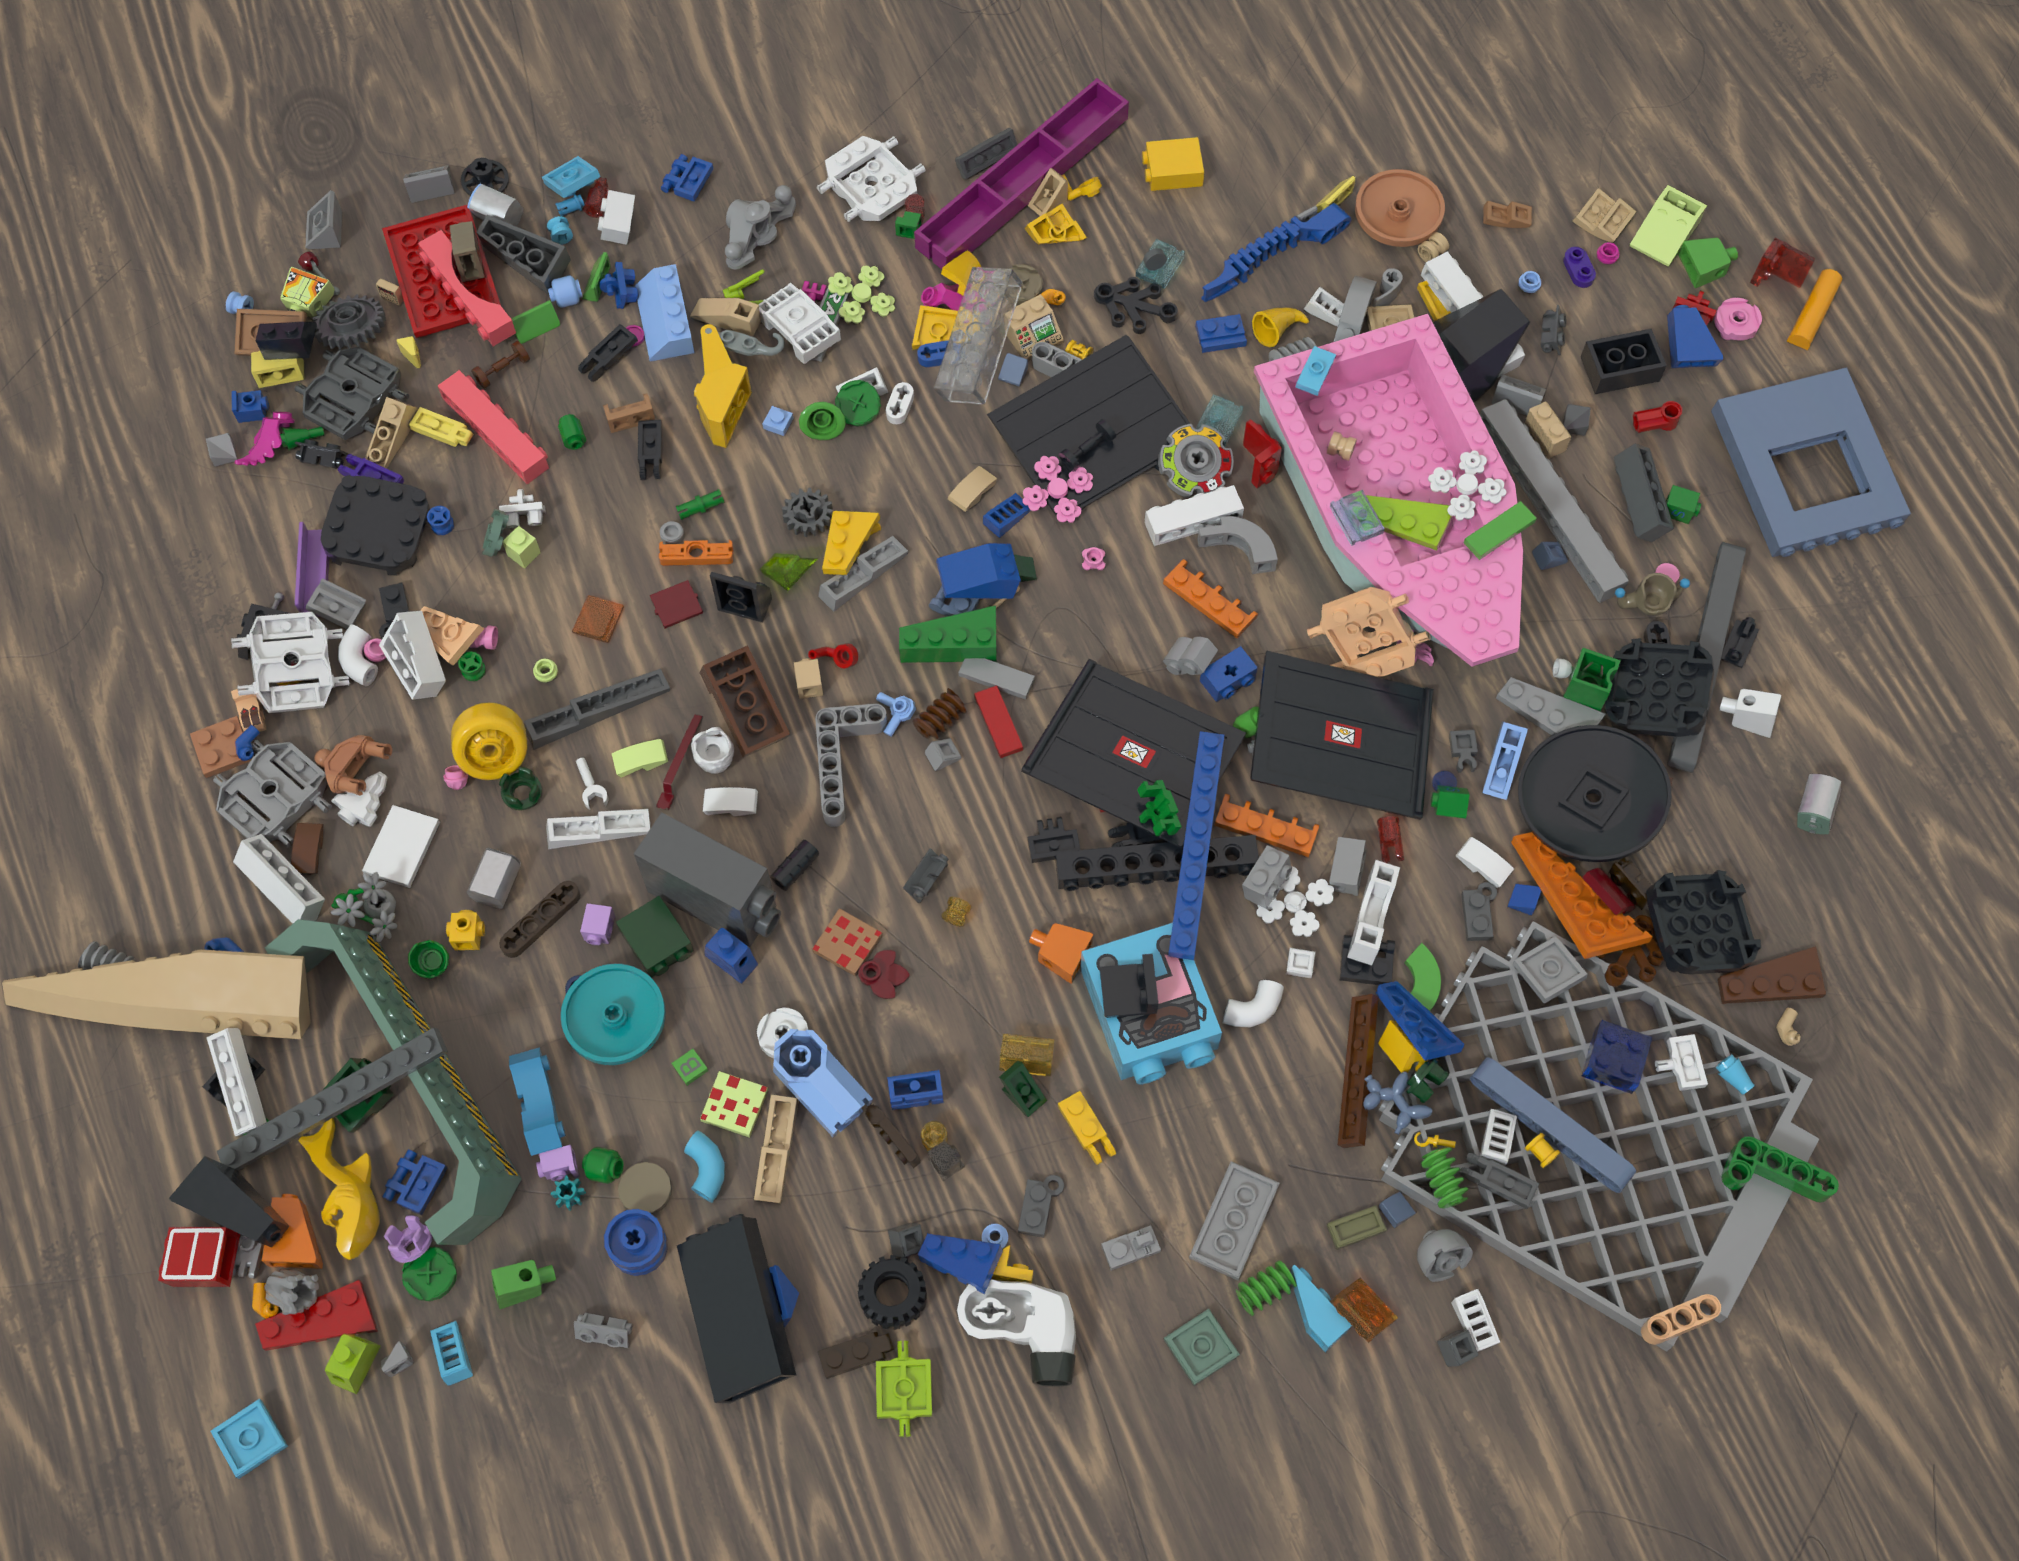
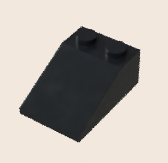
[710,572,772,623]

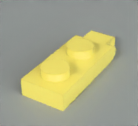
[409,407,474,447]

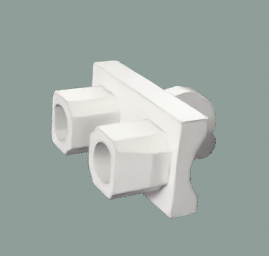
[499,489,546,528]

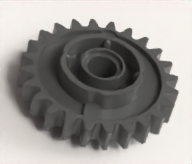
[313,294,386,350]

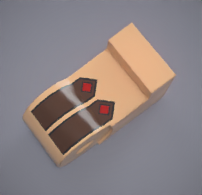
[231,689,266,732]

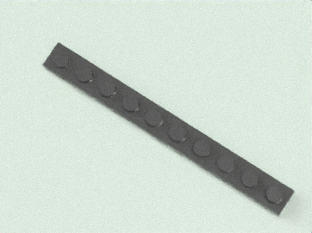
[217,1028,448,1171]

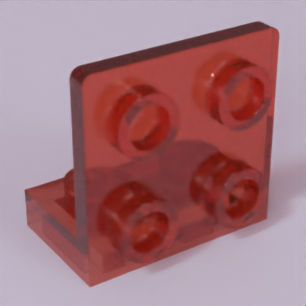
[1750,238,1815,288]

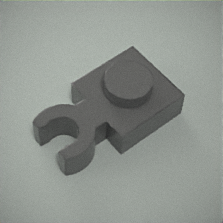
[1449,730,1478,773]

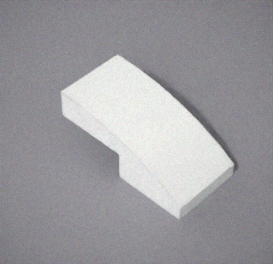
[703,787,758,816]
[1455,837,1514,888]

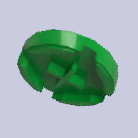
[835,380,881,427]
[402,1247,457,1301]

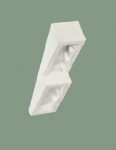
[546,809,650,849]

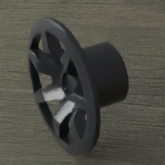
[461,158,509,196]

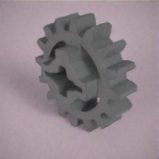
[782,487,833,537]

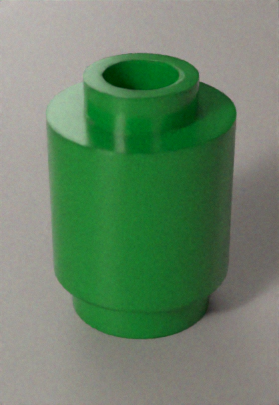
[558,414,586,450]

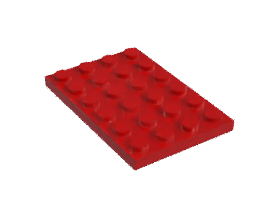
[382,204,501,338]

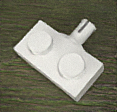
[1655,1034,1708,1091]

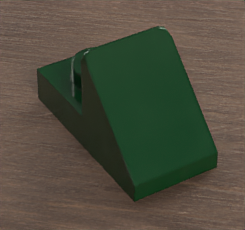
[999,1061,1047,1117]

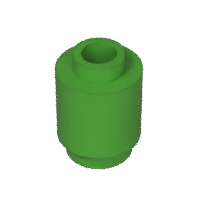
[1233,707,1259,738]

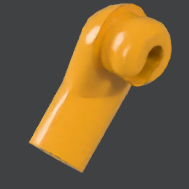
[252,1283,279,1319]

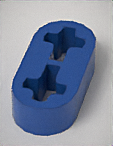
[917,340,960,367]

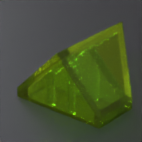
[760,553,818,591]

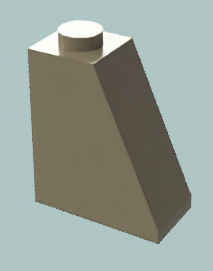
[450,221,485,282]

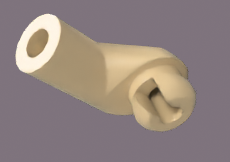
[1776,1008,1800,1046]

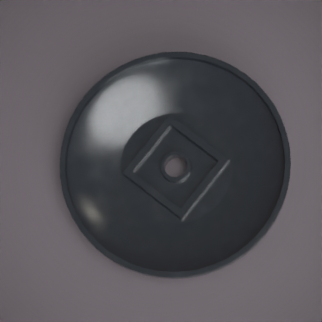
[1518,725,1672,862]

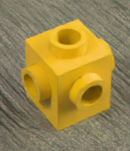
[446,910,485,950]

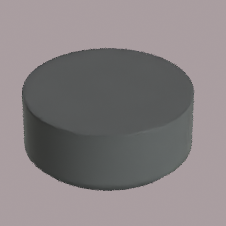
[1143,248,1167,271]

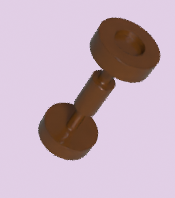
[471,341,530,389]

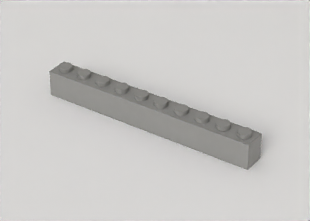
[1480,399,1629,603]

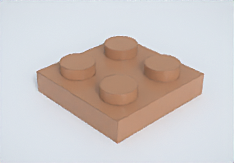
[190,716,252,778]

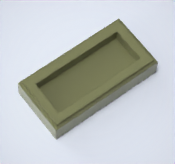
[1326,1205,1387,1250]

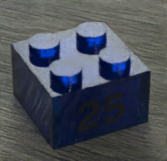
[1581,1020,1653,1094]

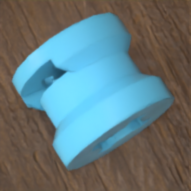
[547,216,573,245]

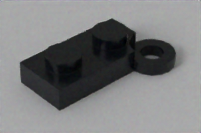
[379,582,410,639]

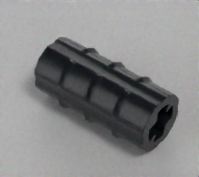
[770,839,819,891]

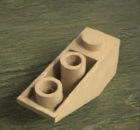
[690,298,761,336]
[365,397,419,469]

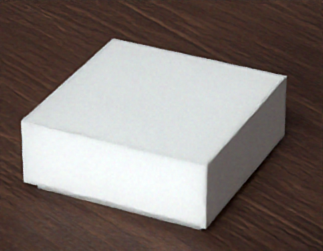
[1286,948,1315,978]

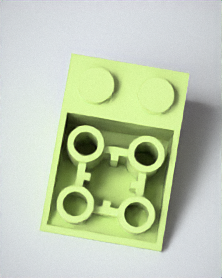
[1629,185,1707,267]

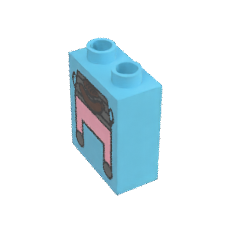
[1080,923,1222,1084]

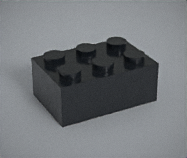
[1581,328,1667,394]

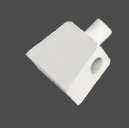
[1720,689,1781,738]

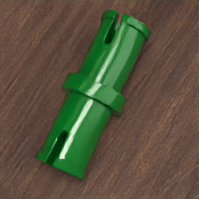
[676,489,725,520]

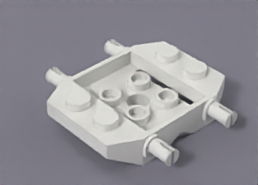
[817,136,926,222]
[231,612,349,713]

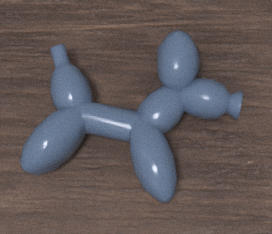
[1363,1072,1433,1135]

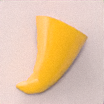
[1252,307,1309,347]

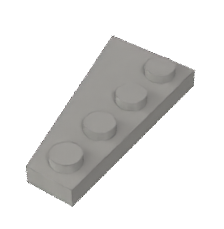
[1496,677,1606,735]

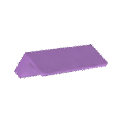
[295,522,329,617]

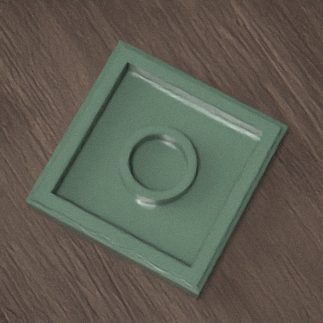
[1164,1309,1240,1386]

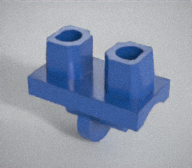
[599,262,638,309]

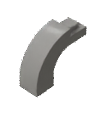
[1334,275,1377,342]
[1197,516,1278,574]

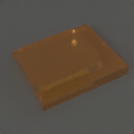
[572,595,624,643]

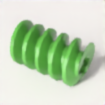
[1421,1147,1468,1209]
[1235,1261,1297,1316]

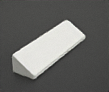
[207,1028,267,1137]

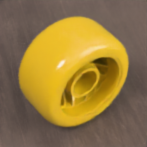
[451,702,527,780]

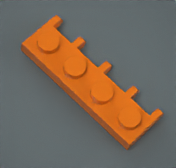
[1163,559,1258,638]
[1214,793,1320,858]

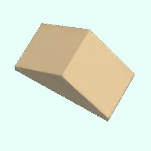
[1028,168,1068,216]

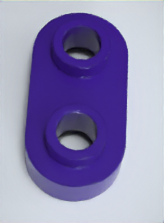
[1563,247,1596,288]

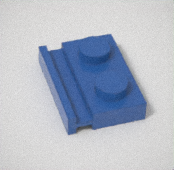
[1195,314,1247,353]

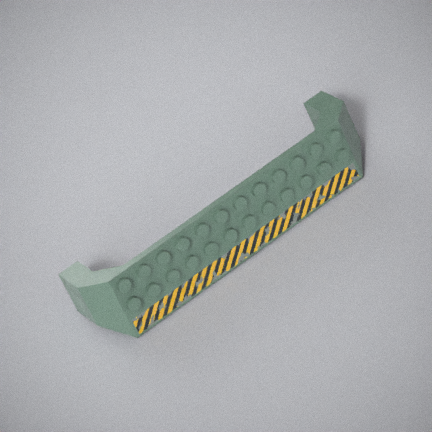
[265,919,521,1245]

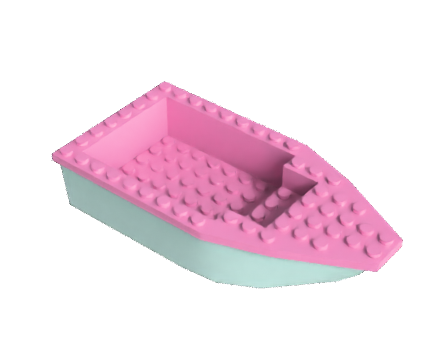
[1254,314,1523,667]

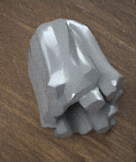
[265,1269,319,1315]

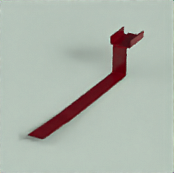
[656,714,703,811]

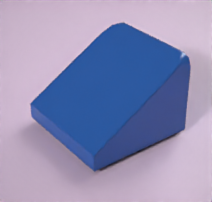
[1507,884,1541,916]

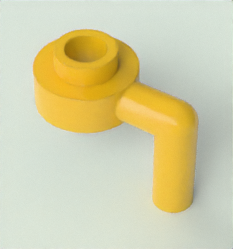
[1061,174,1102,201]

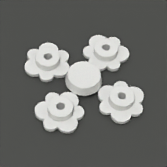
[1428,450,1506,521]
[1256,867,1334,937]

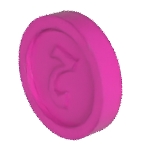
[626,325,645,347]

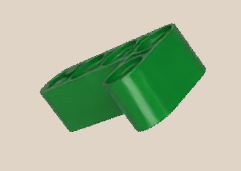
[1721,1136,1839,1203]

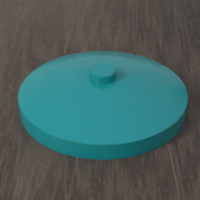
[561,964,666,1065]

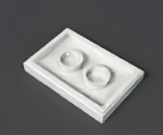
[362,805,440,888]

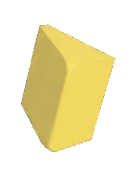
[396,336,421,368]

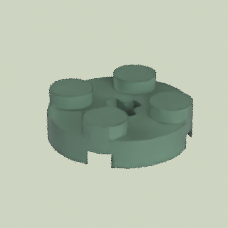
[482,509,509,557]

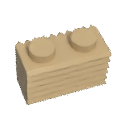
[1525,402,1571,459]

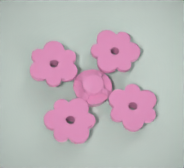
[1023,456,1093,523]

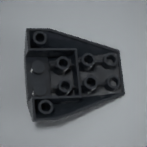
[1433,289,1530,402]

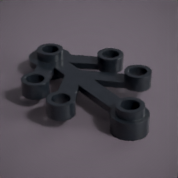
[1094,277,1178,334]

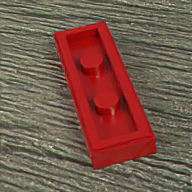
[974,686,1023,758]

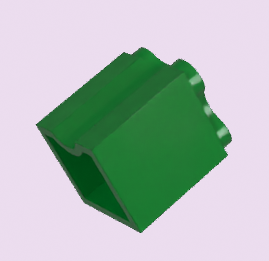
[1563,648,1621,711]

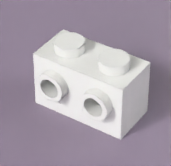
[598,190,635,245]

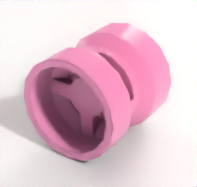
[470,625,498,650]

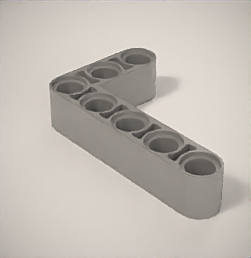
[815,704,887,827]

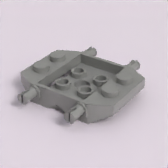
[213,740,332,848]

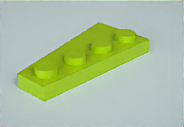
[1348,494,1453,551]

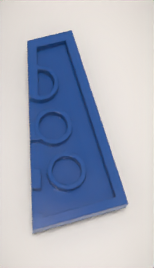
[1376,981,1465,1061]

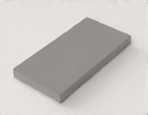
[1189,1161,1280,1280]

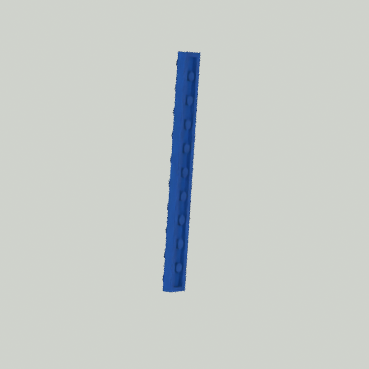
[1168,731,1224,960]

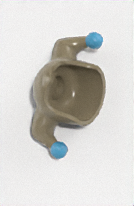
[1615,573,1690,616]

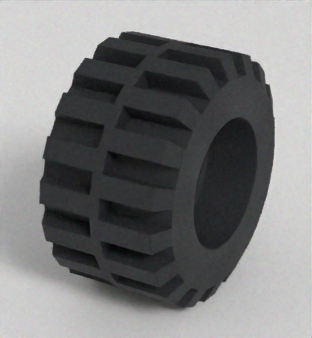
[858,1255,927,1330]

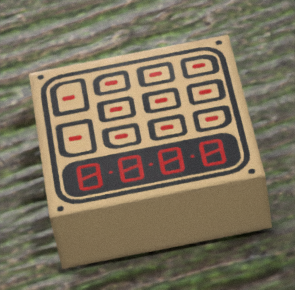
[376,279,404,306]

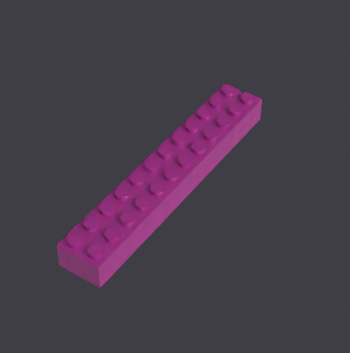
[914,78,1129,269]

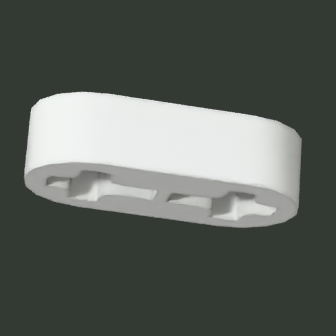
[886,382,914,425]

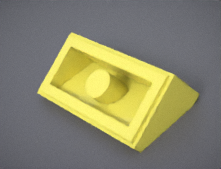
[1316,176,1355,213]

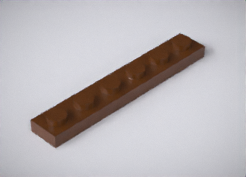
[1337,994,1379,1148]

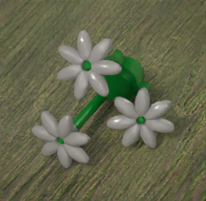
[331,872,398,943]

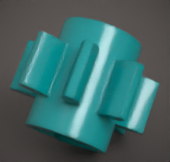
[551,1175,586,1211]

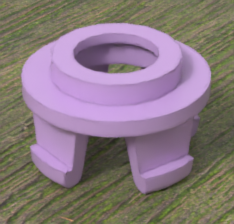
[384,1215,432,1263]

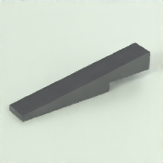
[524,669,670,750]

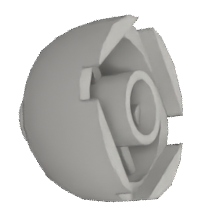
[1417,1229,1473,1282]

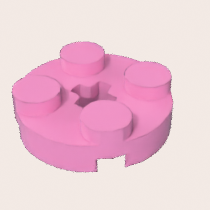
[1714,298,1762,340]

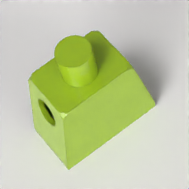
[325,1334,381,1394]

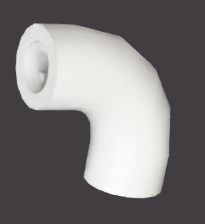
[338,624,378,687]
[1223,980,1284,1028]

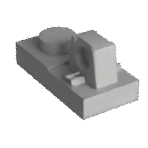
[1101,1225,1161,1271]

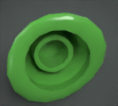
[799,402,846,440]

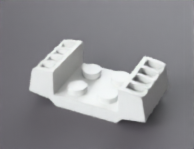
[758,283,841,364]

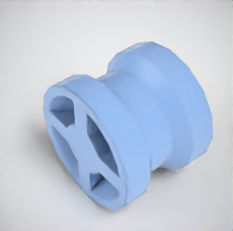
[226,291,254,314]

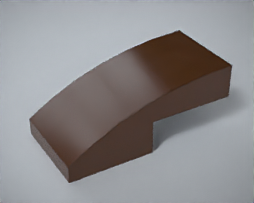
[291,823,324,874]

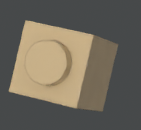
[794,658,823,699]

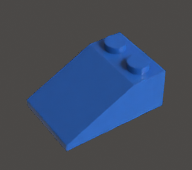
[936,543,1021,599]

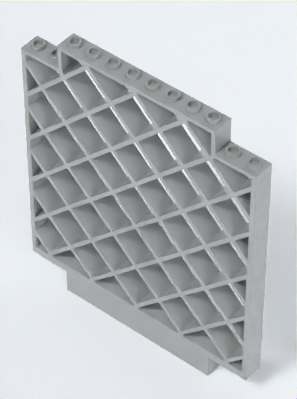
[1379,921,1819,1352]

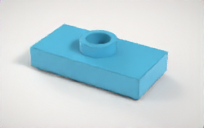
[1296,346,1336,396]

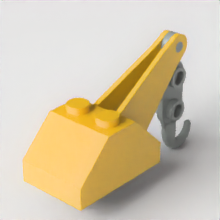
[694,324,785,448]

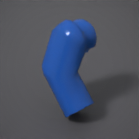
[235,725,260,761]
[204,937,244,952]

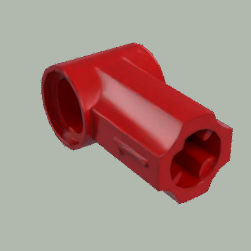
[1632,401,1682,433]

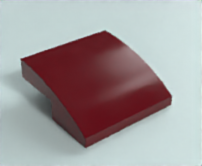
[1582,868,1636,916]

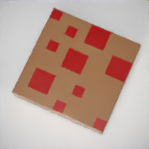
[812,908,883,977]

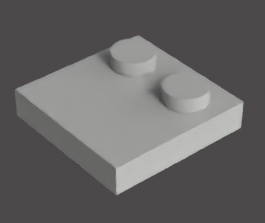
[1513,936,1588,1004]

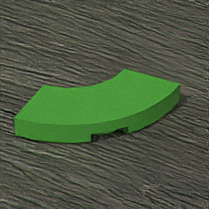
[1405,943,1441,1011]

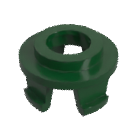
[499,767,542,810]
[1406,1059,1449,1103]

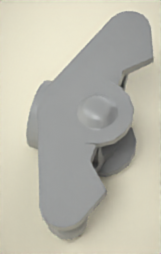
[725,185,796,270]

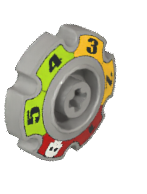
[1158,424,1234,498]

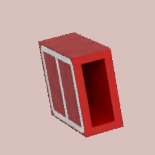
[158,1227,240,1287]

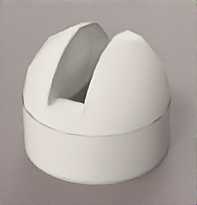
[1553,658,1573,678]

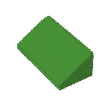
[582,252,611,302]
[511,300,560,344]

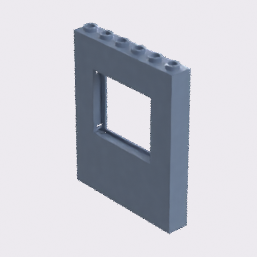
[1711,367,1911,557]

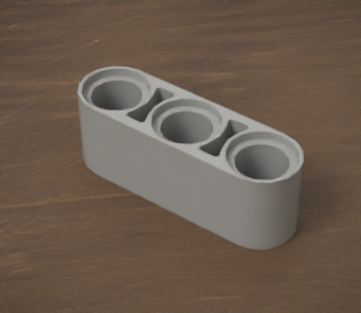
[1032,342,1082,377]

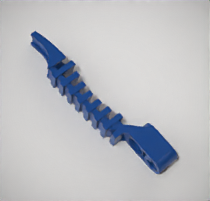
[1201,203,1352,302]

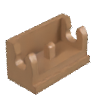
[603,393,655,433]

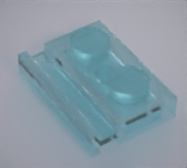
[1136,239,1185,289]
[1196,394,1244,447]
[1330,490,1385,546]

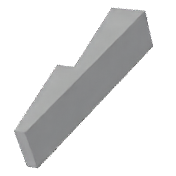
[819,536,908,612]

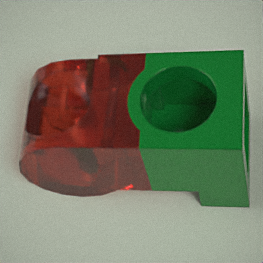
[895,194,925,239]

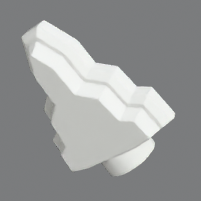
[331,772,388,827]

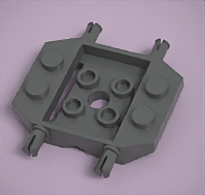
[295,347,409,440]

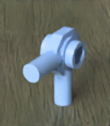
[876,692,916,737]

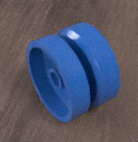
[604,1209,668,1276]

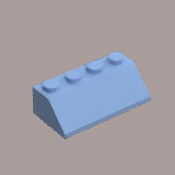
[635,264,694,362]

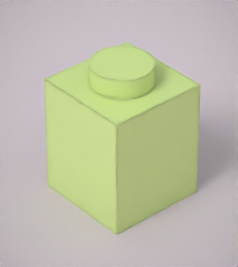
[502,526,541,569]

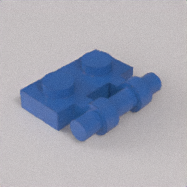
[661,154,713,201]
[382,1149,448,1215]

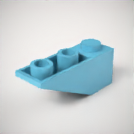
[1290,1265,1352,1353]

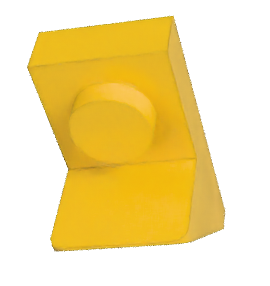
[991,1245,1033,1283]

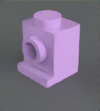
[536,1145,579,1181]

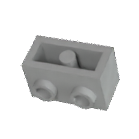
[1242,845,1292,909]

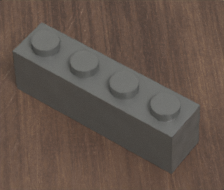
[1614,443,1674,542]

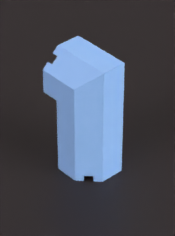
[773,1029,873,1137]

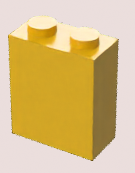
[1142,137,1204,191]

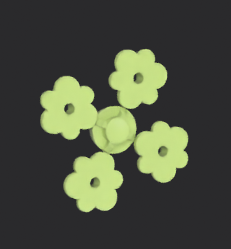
[828,266,895,324]

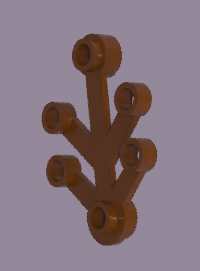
[1596,915,1664,987]

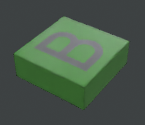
[672,1049,708,1085]

